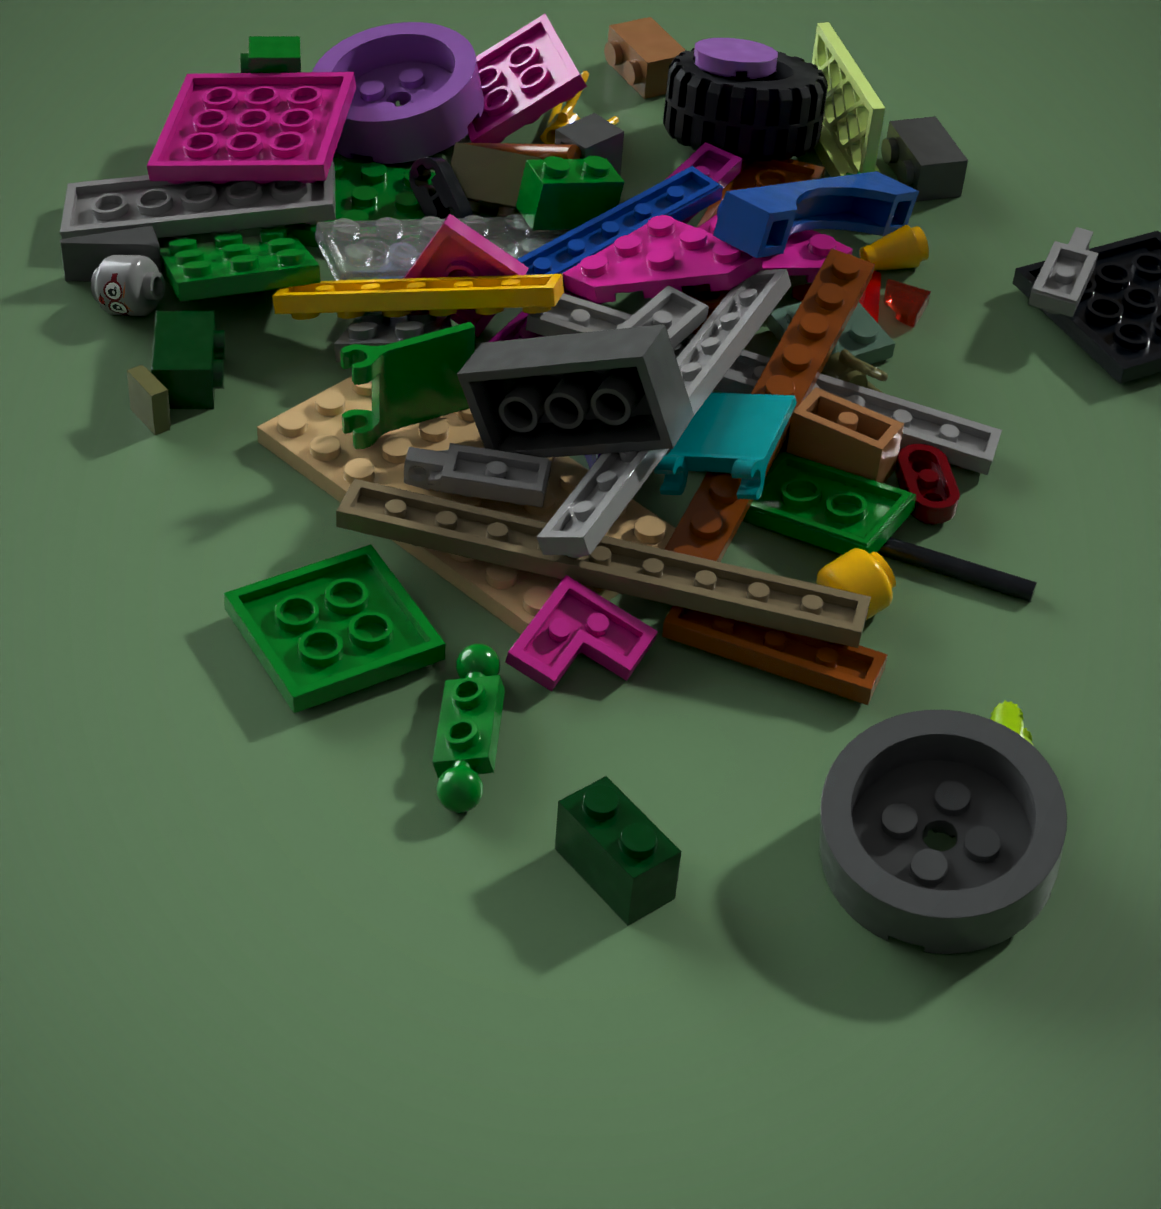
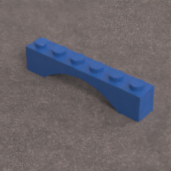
[713,171,919,258]

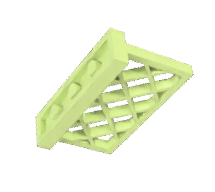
[812,22,885,177]

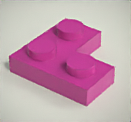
[505,575,658,692]

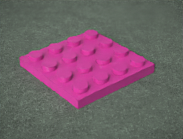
[147,72,356,184]

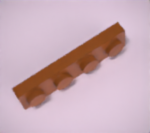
[662,606,888,705]

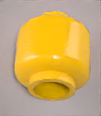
[816,548,896,620]

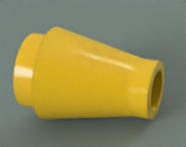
[859,225,929,271]

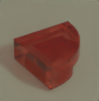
[884,279,931,328]

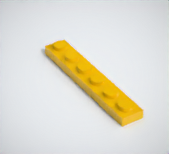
[272,274,564,320]

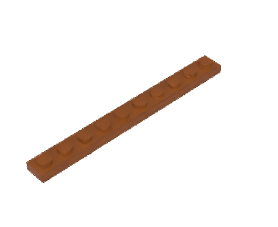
[665,248,875,562]

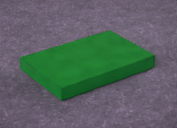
[743,452,916,555]

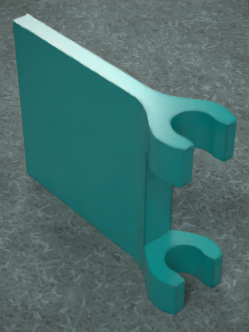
[654,393,797,500]

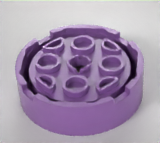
[312,22,484,164]

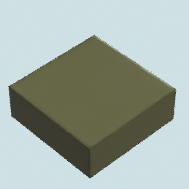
[127,365,171,435]

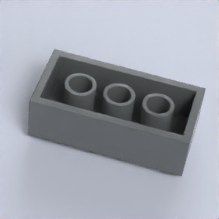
[457,324,694,458]

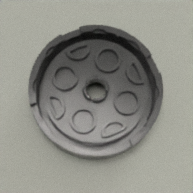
[820,710,1067,954]

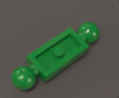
[432,644,505,813]

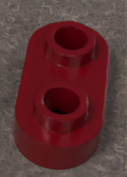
[895,444,960,525]

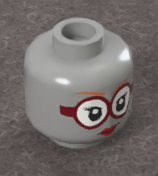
[91,255,165,316]

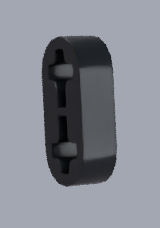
[409,157,473,233]

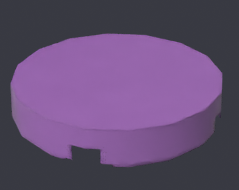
[693,38,778,79]

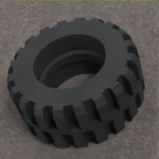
[663,48,828,162]

